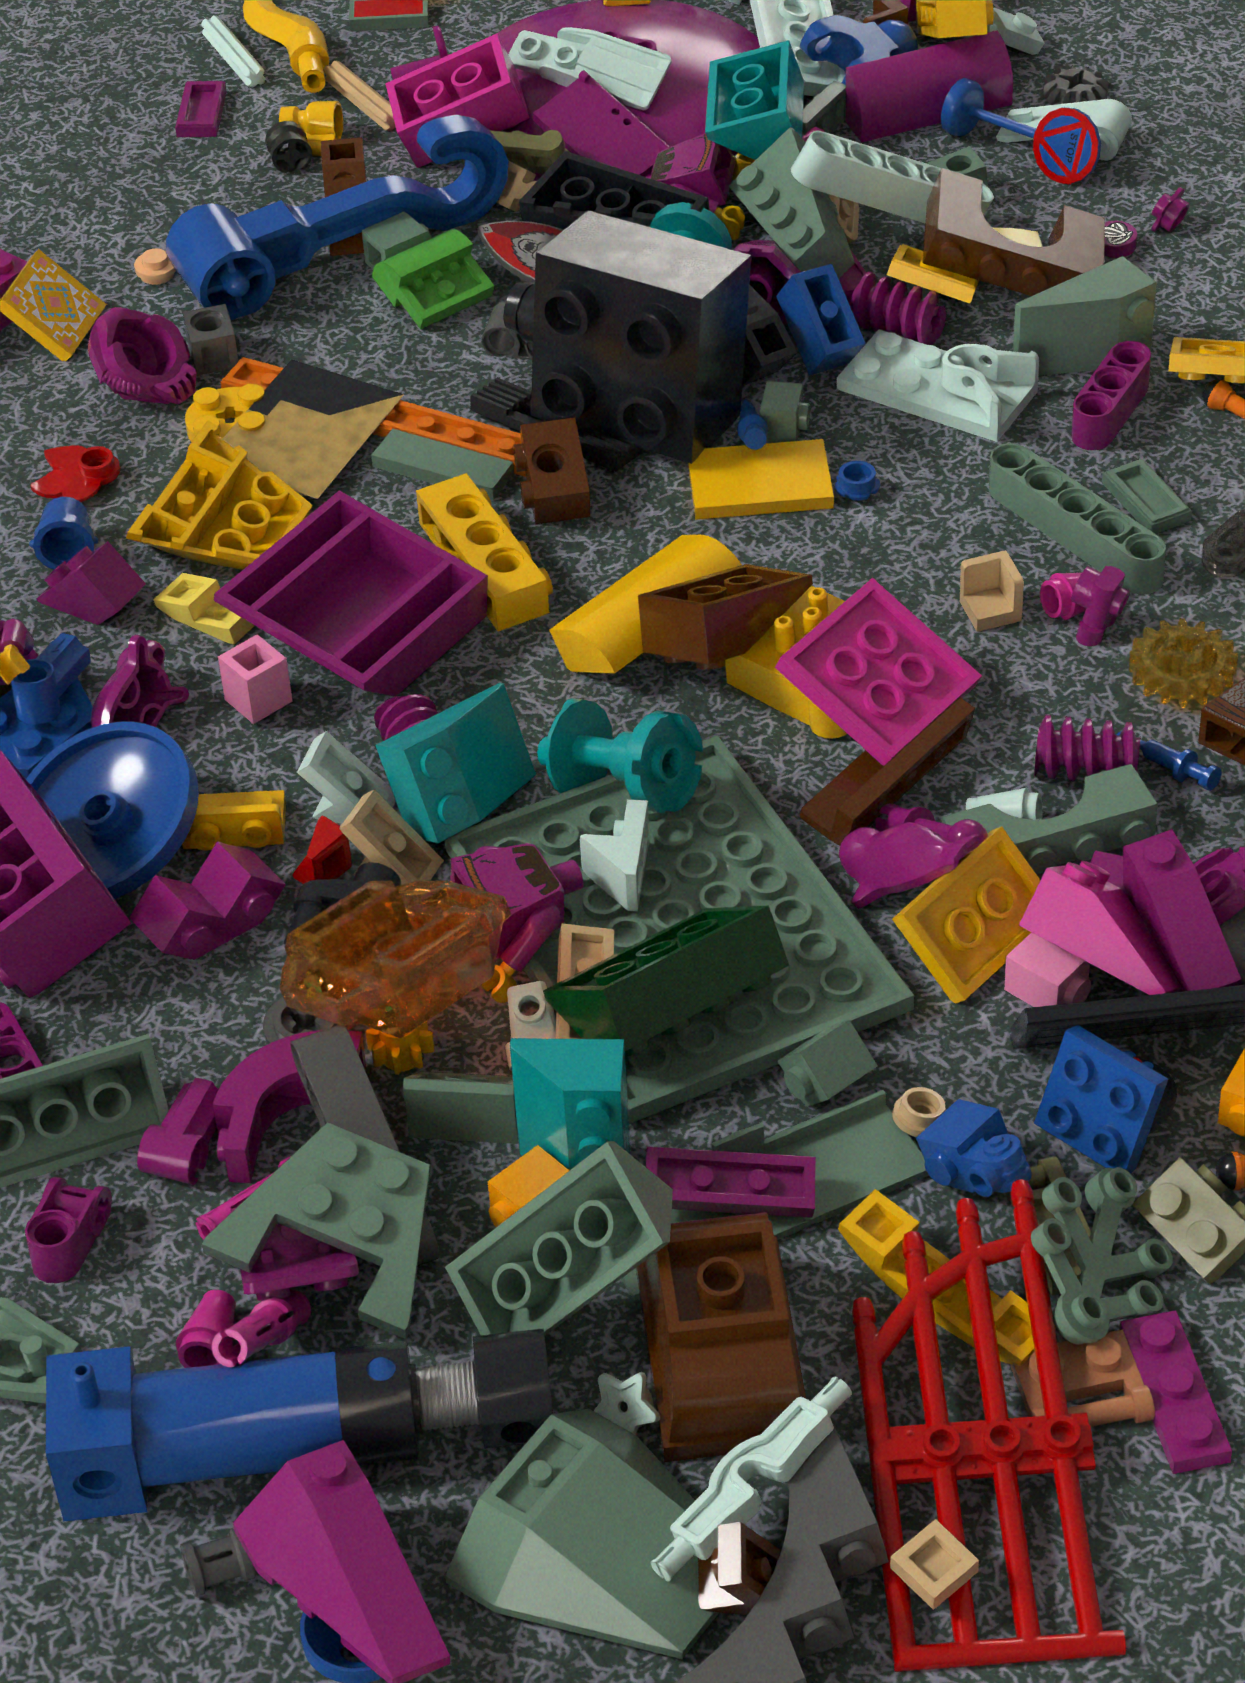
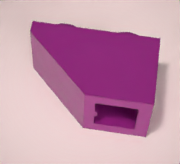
[36,541,146,625]

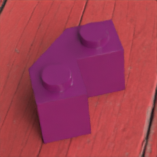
[129,841,286,960]

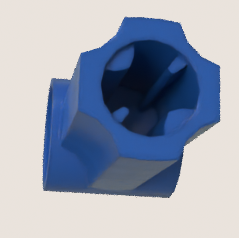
[11,633,91,724]

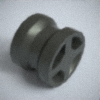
[265,121,312,173]

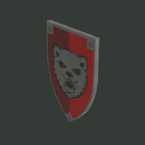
[477,221,563,284]

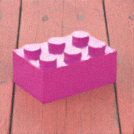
[385,33,530,168]

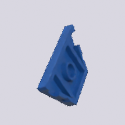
[0,677,93,778]

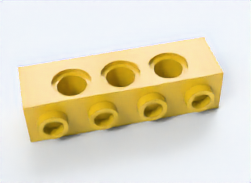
[916,0,994,38]
[416,473,553,632]

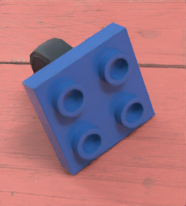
[1034,1025,1177,1174]

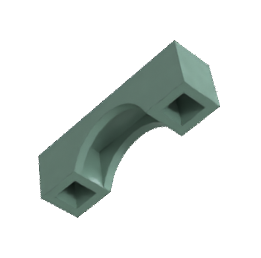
[942,764,1158,874]

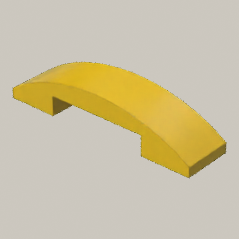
[838,1189,1056,1366]

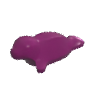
[91,634,189,728]
[839,822,984,909]

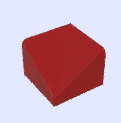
[292,816,352,884]

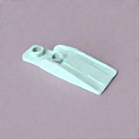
[508,27,672,110]

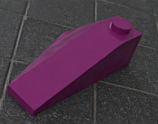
[233,1440,450,1683]

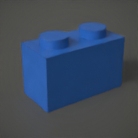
[776,264,866,376]

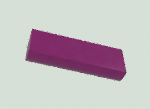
[846,30,1013,143]

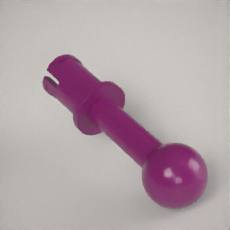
[876,803,988,842]

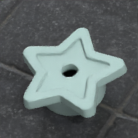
[594,1372,660,1435]

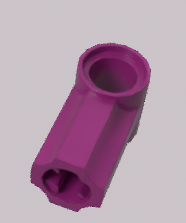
[137,1077,219,1185]

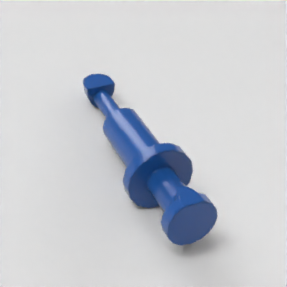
[737,398,768,450]
[1116,731,1222,791]

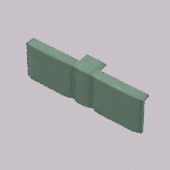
[621,1090,928,1300]

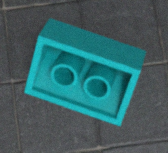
[705,40,804,160]
[510,1038,631,1170]

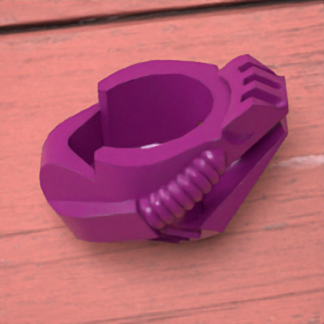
[88,307,197,405]

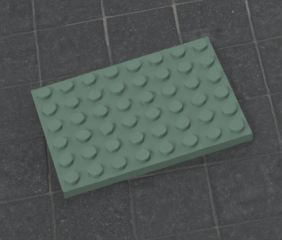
[445,735,914,1124]

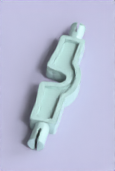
[651,1376,852,1581]

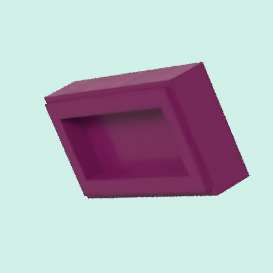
[175,81,227,137]

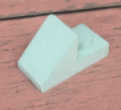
[297,731,396,824]
[580,799,650,911]

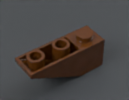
[321,137,367,256]

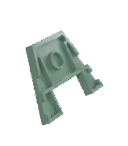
[202,1122,430,1339]

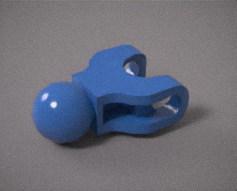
[799,15,918,85]

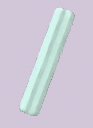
[201,16,266,88]

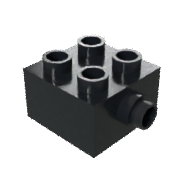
[503,210,751,464]

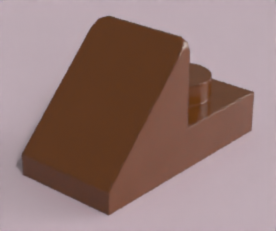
[698,1522,781,1615]

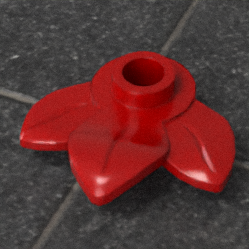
[30,445,120,502]

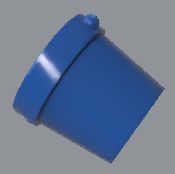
[29,497,99,570]

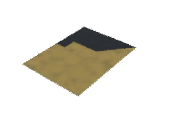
[223,359,404,499]

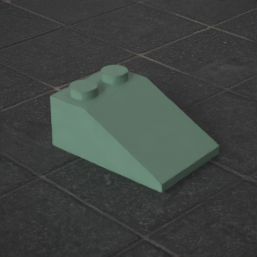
[1013,256,1157,376]

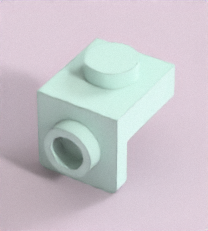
[987,8,1045,55]

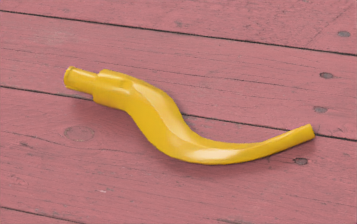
[243,0,329,93]

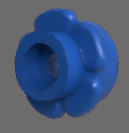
[834,461,880,500]

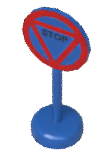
[941,78,1101,184]

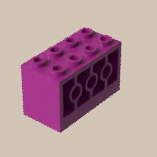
[0,749,131,998]

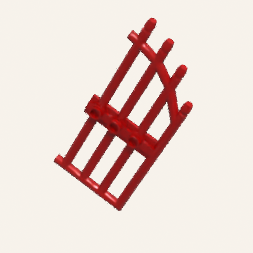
[852,1179,1126,1672]

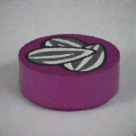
[1104,221,1137,258]

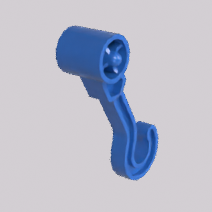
[166,114,509,320]

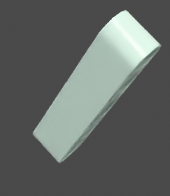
[791,131,994,223]

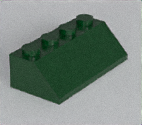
[543,905,789,1057]

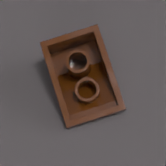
[638,564,813,669]

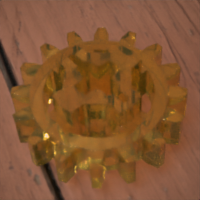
[1129,618,1238,708]

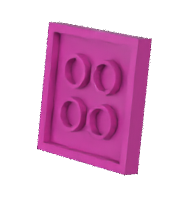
[775,578,982,766]

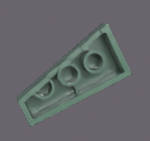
[729,127,855,279]

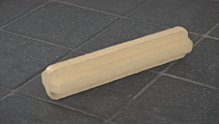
[323,61,396,131]

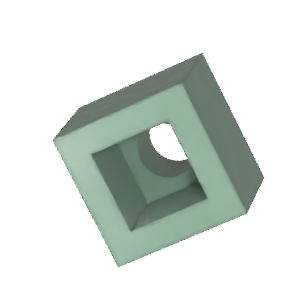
[760,381,811,443]

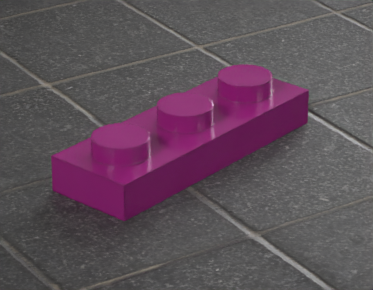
[645,1146,816,1218]
[1119,1310,1232,1474]

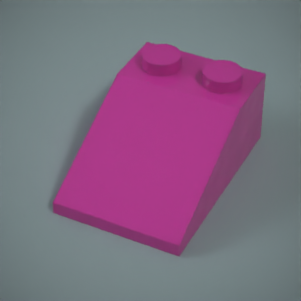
[1019,861,1184,995]

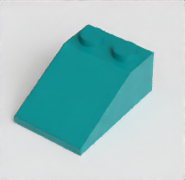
[375,683,536,843]

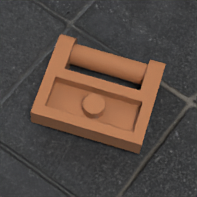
[1010,1329,1155,1427]

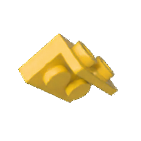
[182,790,286,851]

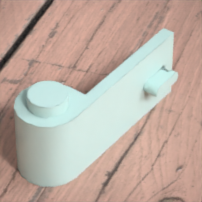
[996,99,1132,161]

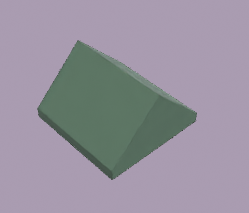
[403,1071,519,1144]

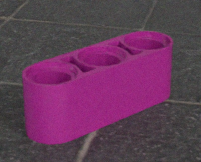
[1071,341,1151,450]

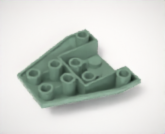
[445,1409,719,1659]

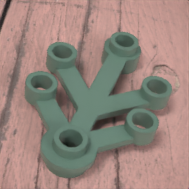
[1031,1167,1173,1345]

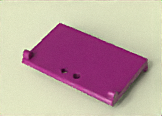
[533,70,670,176]

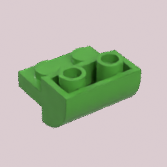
[372,229,494,330]

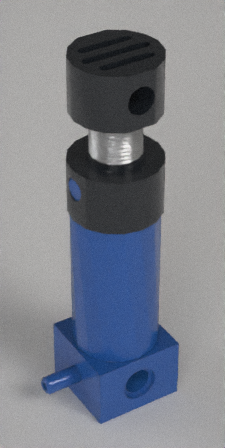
[46,1328,553,1522]

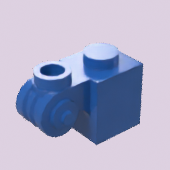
[916,1099,1032,1197]

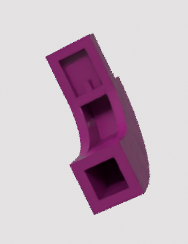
[213,1030,366,1183]

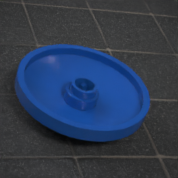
[26,722,199,899]

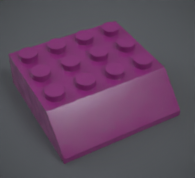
[214,490,488,696]

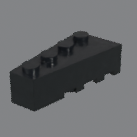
[519,151,710,230]

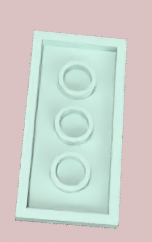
[837,329,1039,442]

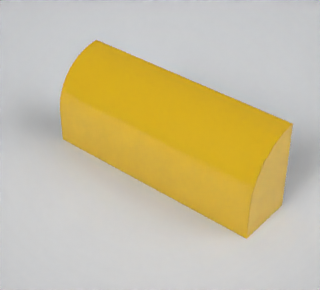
[549,535,742,674]

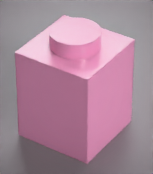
[218,634,293,724]
[1004,932,1091,1007]

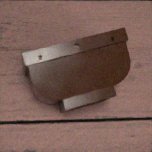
[636,1212,806,1462]

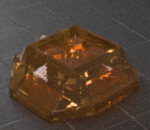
[280,880,512,1039]

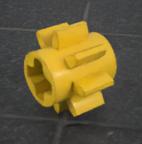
[366,1007,435,1075]

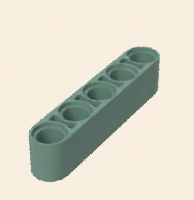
[989,443,1166,594]

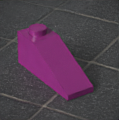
[1123,829,1242,991]

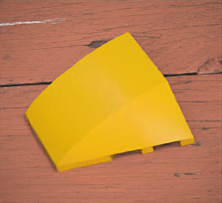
[126,420,313,569]

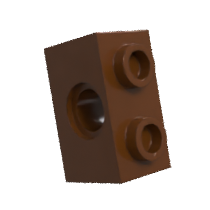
[513,418,590,524]

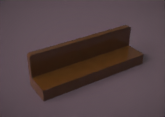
[799,697,975,846]

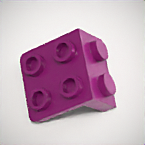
[231,1208,359,1301]

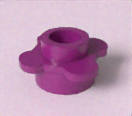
[1151,187,1190,233]

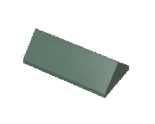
[0,1034,169,1188]
[445,1141,673,1335]

